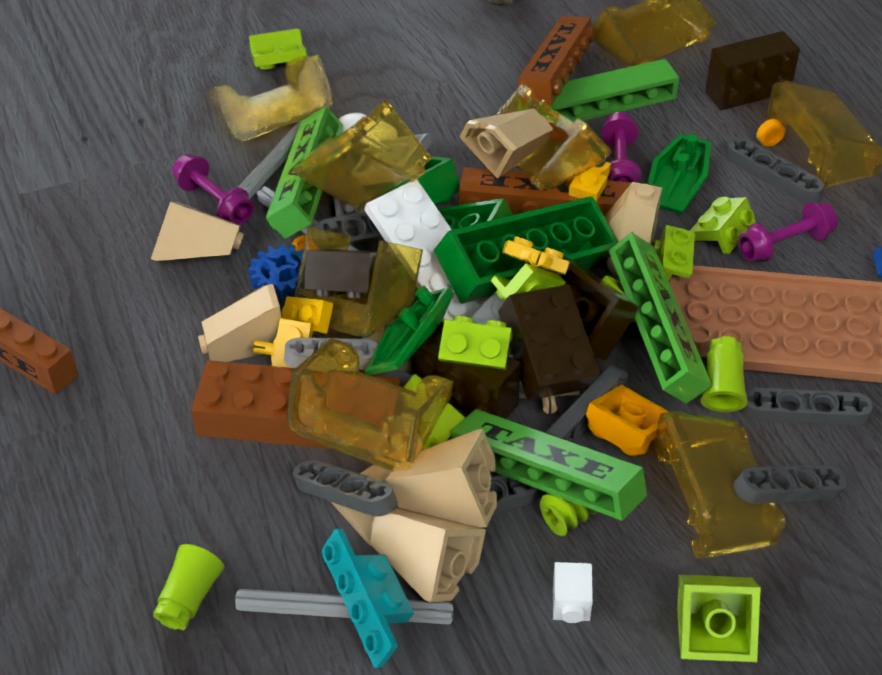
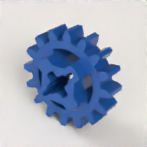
[248,244,307,301]

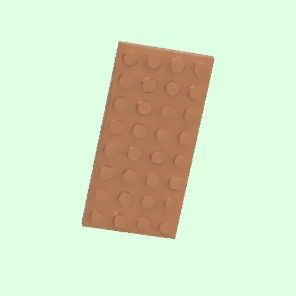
[669,265,882,383]

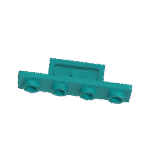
[322,529,414,668]

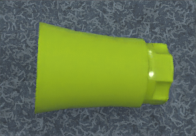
[701,336,748,412]
[153,544,224,630]

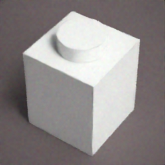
[553,562,593,623]

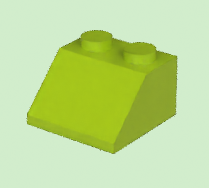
[677,574,761,662]

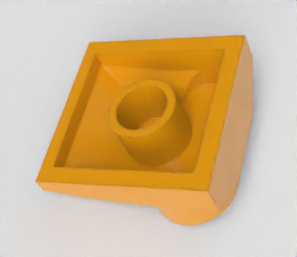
[586,384,677,456]

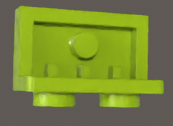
[249,28,307,70]
[690,196,756,254]
[652,225,695,281]
[491,264,566,302]
[438,316,513,370]

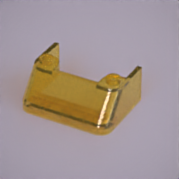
[295,227,423,337]

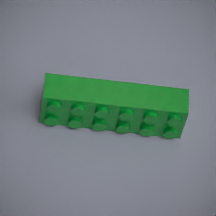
[433,196,618,304]

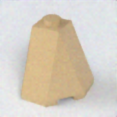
[459,109,554,179]
[604,182,662,275]
[151,202,244,261]
[198,284,281,362]
[386,429,497,528]
[370,508,486,602]

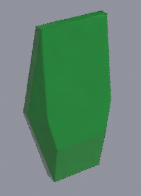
[647,134,711,215]
[365,285,454,376]

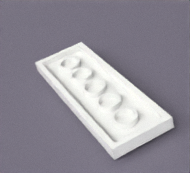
[364,179,491,322]

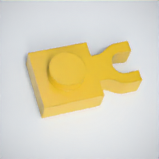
[569,157,611,203]

